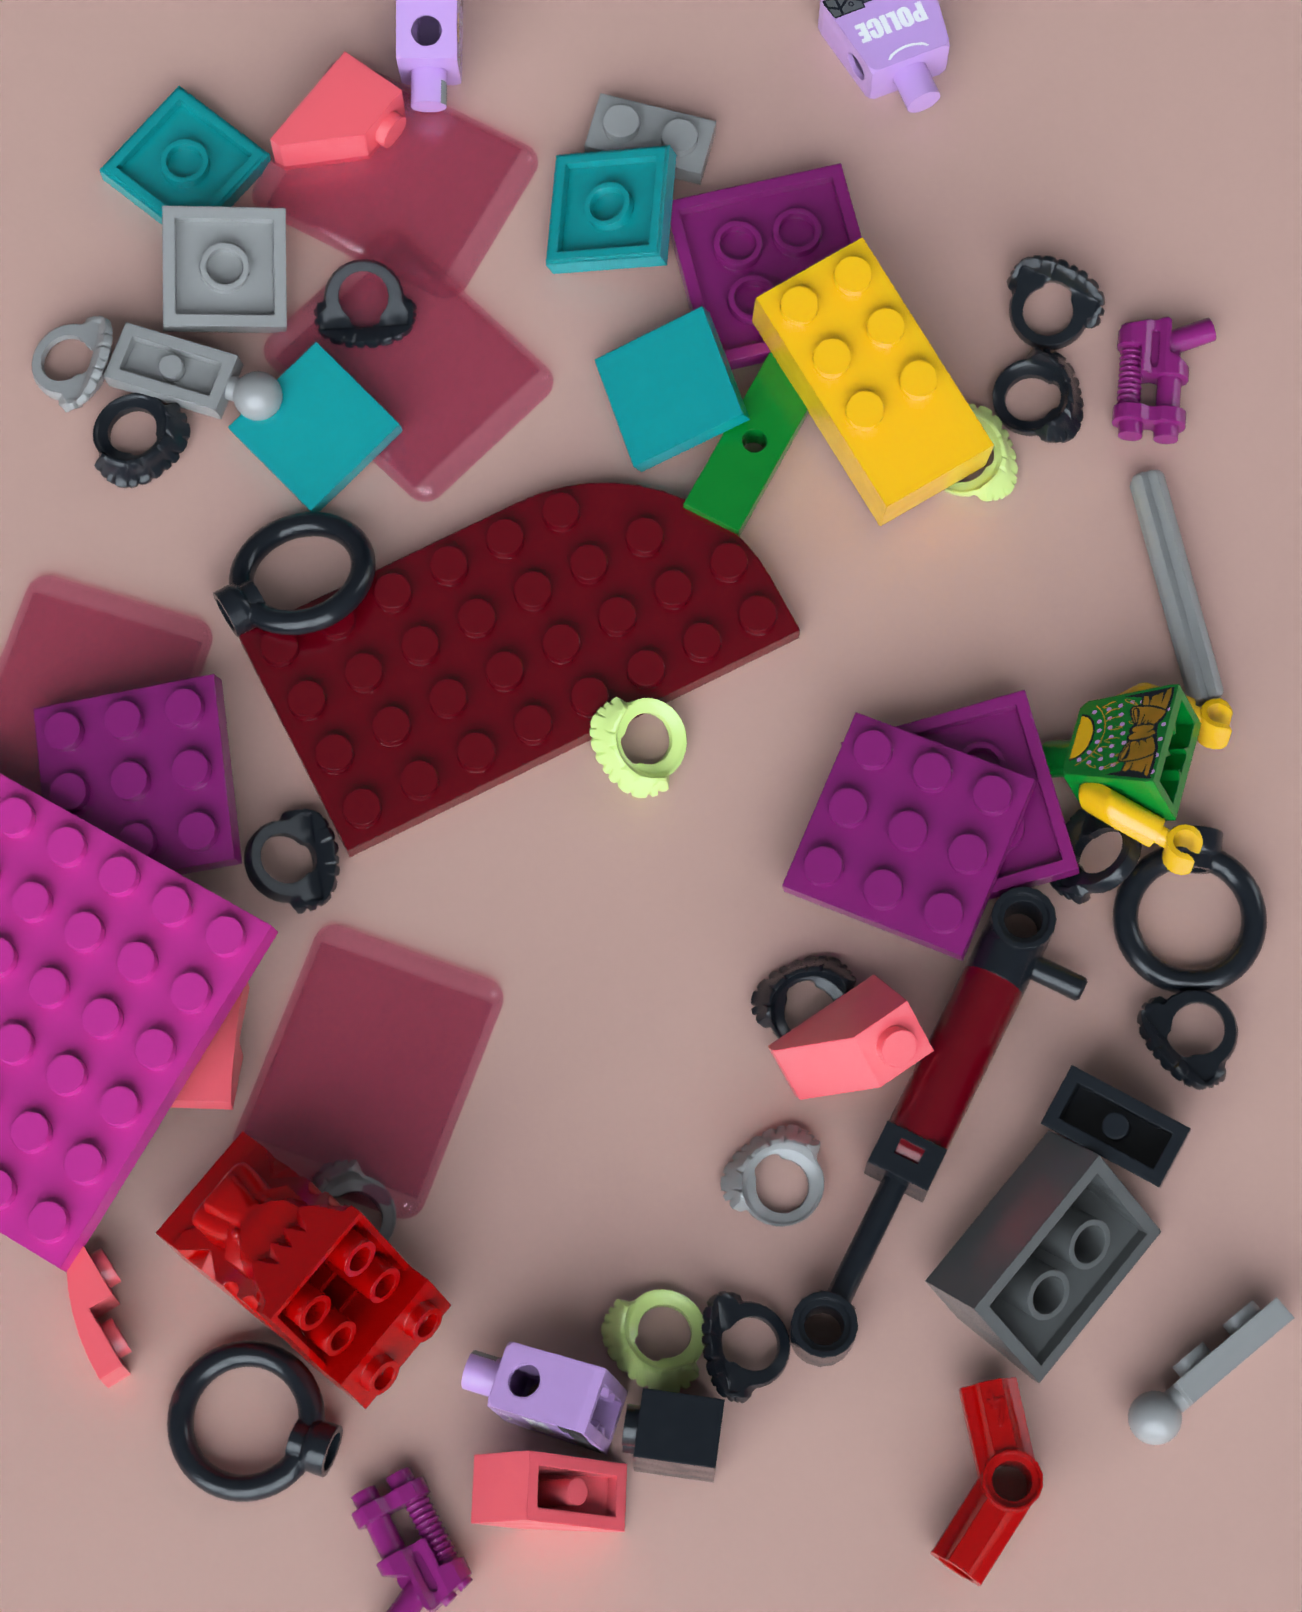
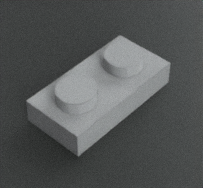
[584,93,716,185]

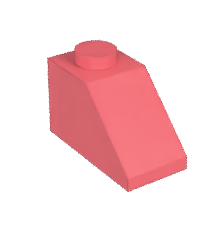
[270,51,406,173]
[768,974,934,1100]
[471,1450,627,1532]

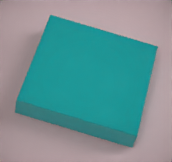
[100,86,272,225]
[546,145,677,274]
[595,306,750,472]
[228,342,403,512]

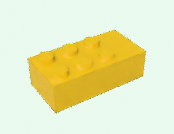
[752,237,994,526]

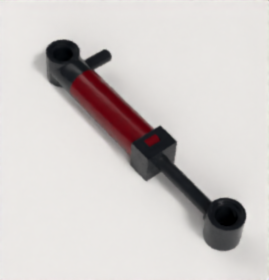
[789,886,1088,1367]

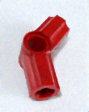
[930,1377,1043,1586]

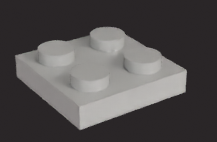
[162,206,287,333]

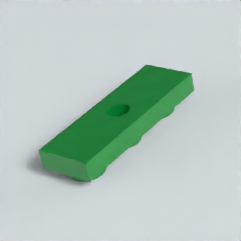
[683,352,809,537]

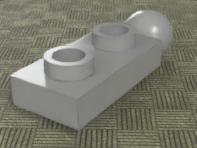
[103,322,283,421]
[1128,1297,1294,1445]

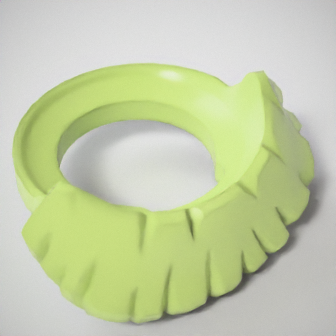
[944,404,1018,502]
[589,697,687,798]
[601,1289,704,1393]

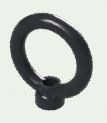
[213,512,376,637]
[1113,825,1267,993]
[167,1340,343,1502]

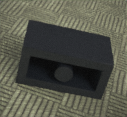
[1041,1065,1191,1188]
[622,1388,725,1482]

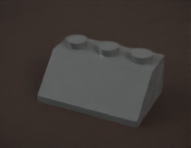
[925,1130,1161,1383]

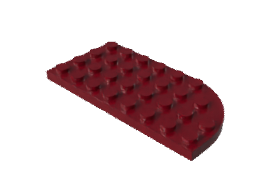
[239,483,800,857]

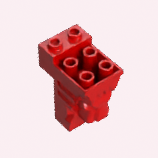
[156,1131,451,1409]

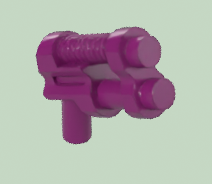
[1112,317,1216,444]
[351,1467,473,1612]

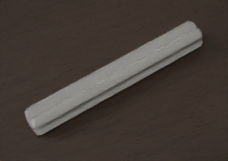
[1130,470,1224,706]

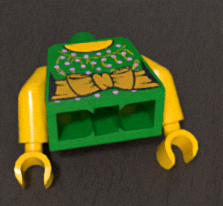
[1042,682,1233,875]

